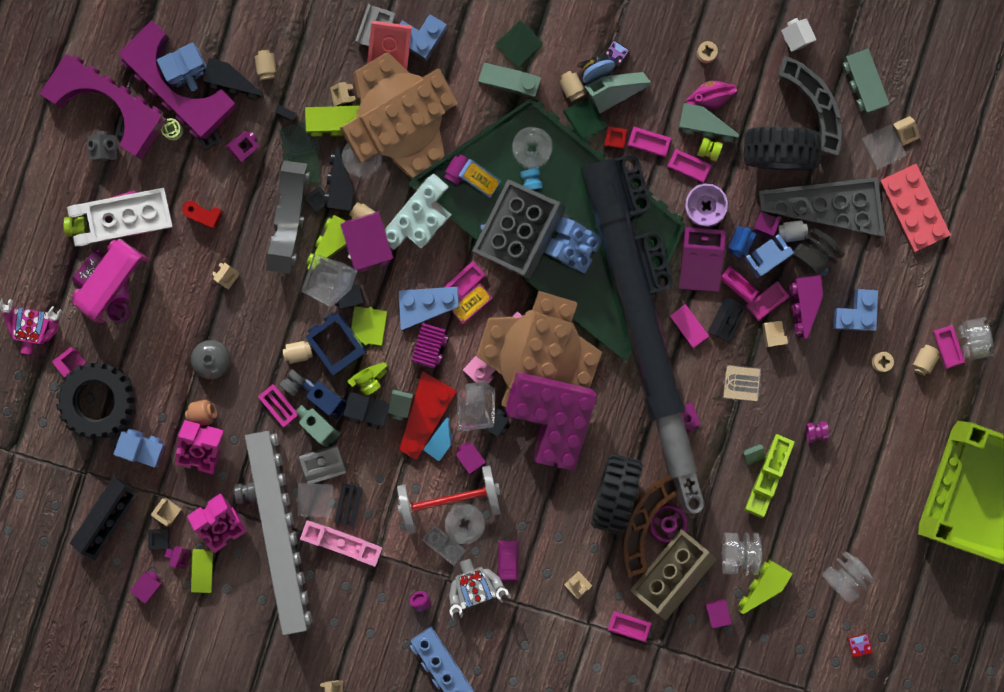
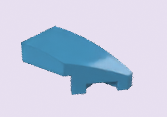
[423,418,453,461]

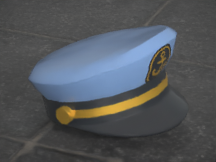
[577,55,615,84]

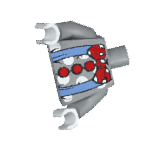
[449,559,511,619]

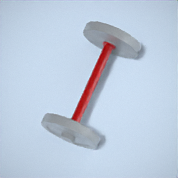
[397,465,501,534]

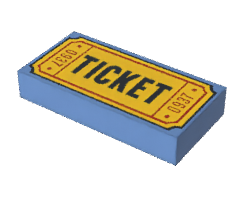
[458,159,501,198]

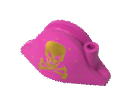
[686,81,737,111]

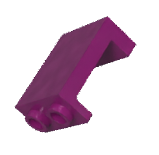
[340,211,393,272]

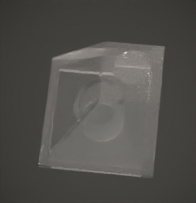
[301,254,358,307]
[457,381,495,432]

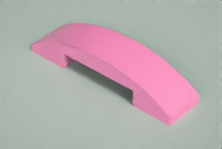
[300,520,382,566]

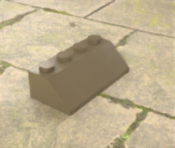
[630,529,717,620]

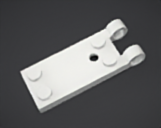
[67,188,172,247]

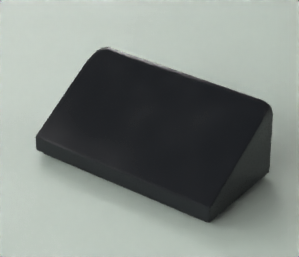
[708,297,747,343]

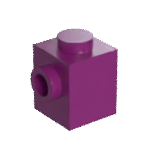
[681,402,700,433]

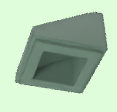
[742,444,765,465]

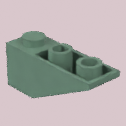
[585,72,651,113]
[678,103,739,142]

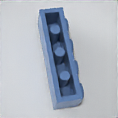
[410,626,475,692]

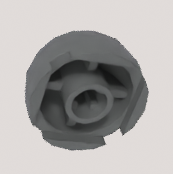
[191,340,231,380]

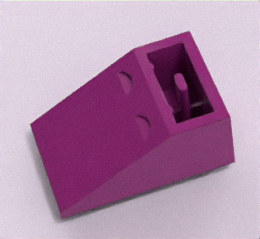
[679,227,726,292]
[789,275,823,340]

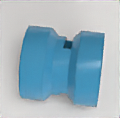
[520,168,543,191]

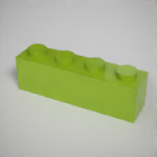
[305,106,360,137]

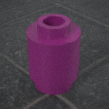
[444,154,469,186]

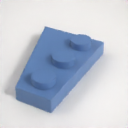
[399,287,460,331]

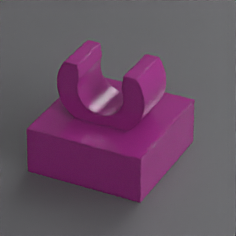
[164,546,191,569]

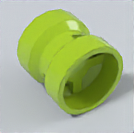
[697,137,723,162]
[64,216,87,237]
[353,368,380,396]

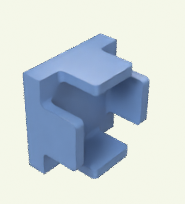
[744,234,794,278]

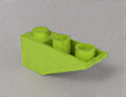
[306,215,347,271]
[738,560,792,614]

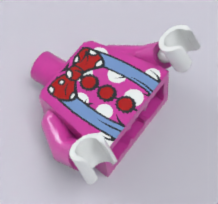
[0,299,63,355]

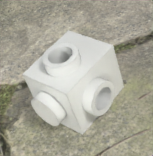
[781,18,817,52]

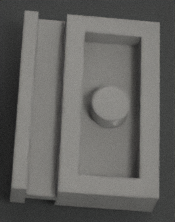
[355,4,396,47]
[299,445,346,485]

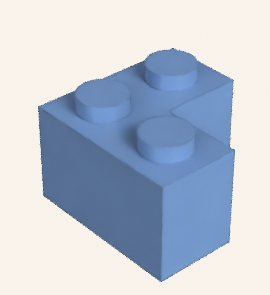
[400,14,447,62]
[832,289,878,331]
[113,429,166,467]

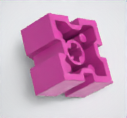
[175,420,224,474]
[187,494,247,553]

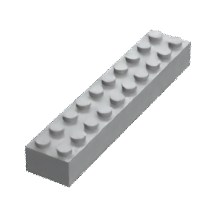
[245,430,313,635]

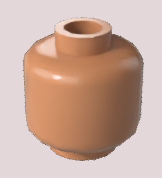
[185,399,217,427]

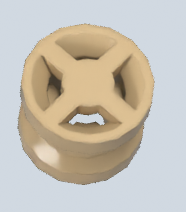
[697,41,718,63]
[871,352,894,372]

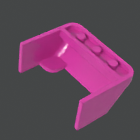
[71,239,150,324]

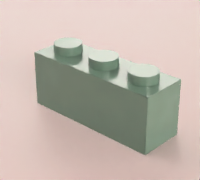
[842,48,889,115]

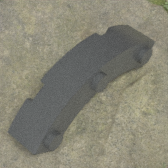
[777,56,842,157]
[266,161,310,274]

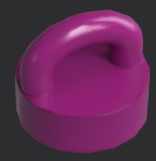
[410,591,432,611]

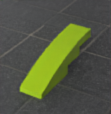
[744,434,794,518]

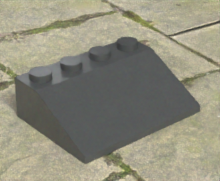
[472,179,566,280]

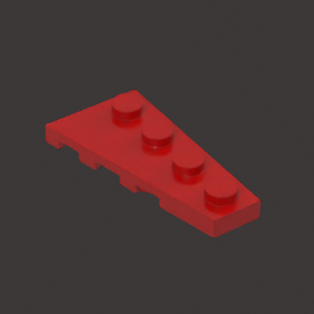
[399,371,457,460]

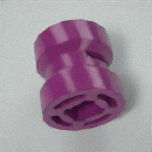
[107,302,131,323]
[806,421,829,443]

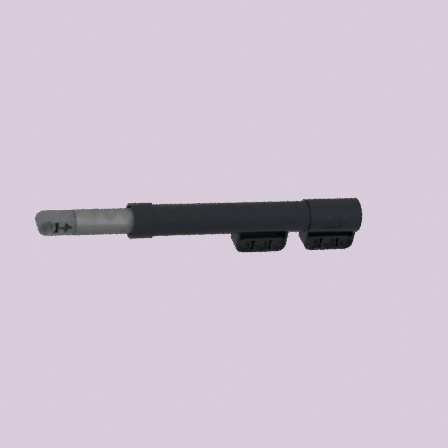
[580,155,704,513]

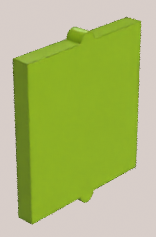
[349,306,387,346]

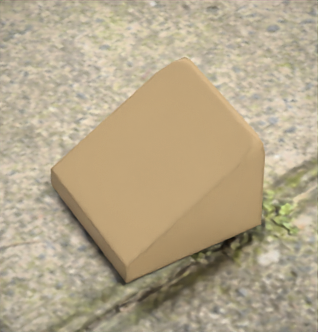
[893,117,921,146]

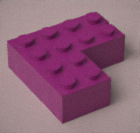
[505,372,597,471]

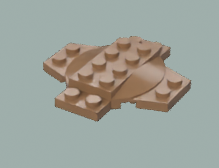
[340,52,458,178]
[476,291,602,407]

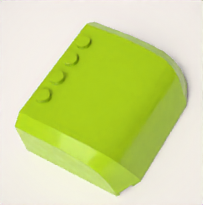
[918,421,1004,564]

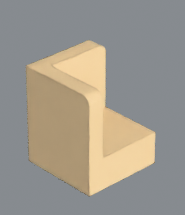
[762,321,788,347]
[151,498,182,526]

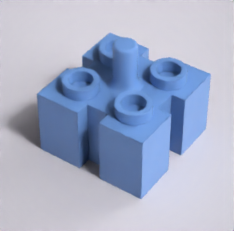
[157,42,207,91]
[544,217,602,274]

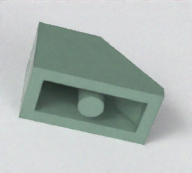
[388,390,414,421]

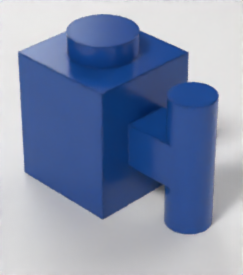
[727,226,756,258]

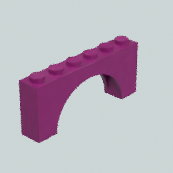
[118,20,238,140]
[40,54,167,160]

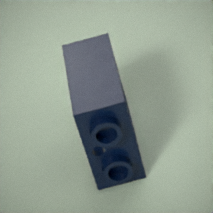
[305,312,368,376]

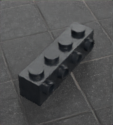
[70,476,139,561]

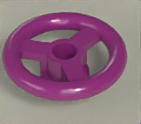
[649,504,688,544]

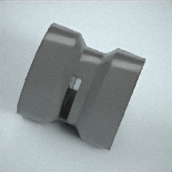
[280,369,306,397]
[234,482,257,504]

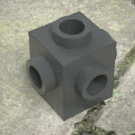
[87,131,117,161]

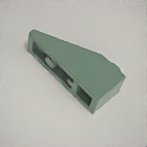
[478,63,541,100]

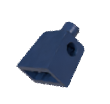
[302,378,347,419]

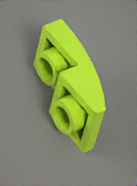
[347,363,388,387]
[191,549,213,593]

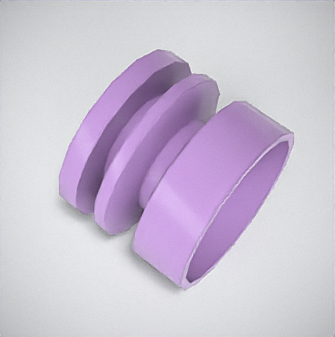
[685,184,728,228]

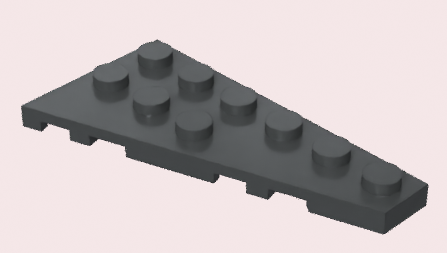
[758,177,885,237]

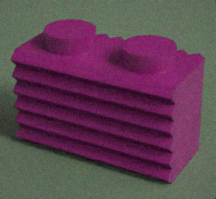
[411,323,448,368]

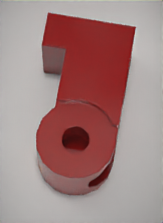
[182,201,224,229]

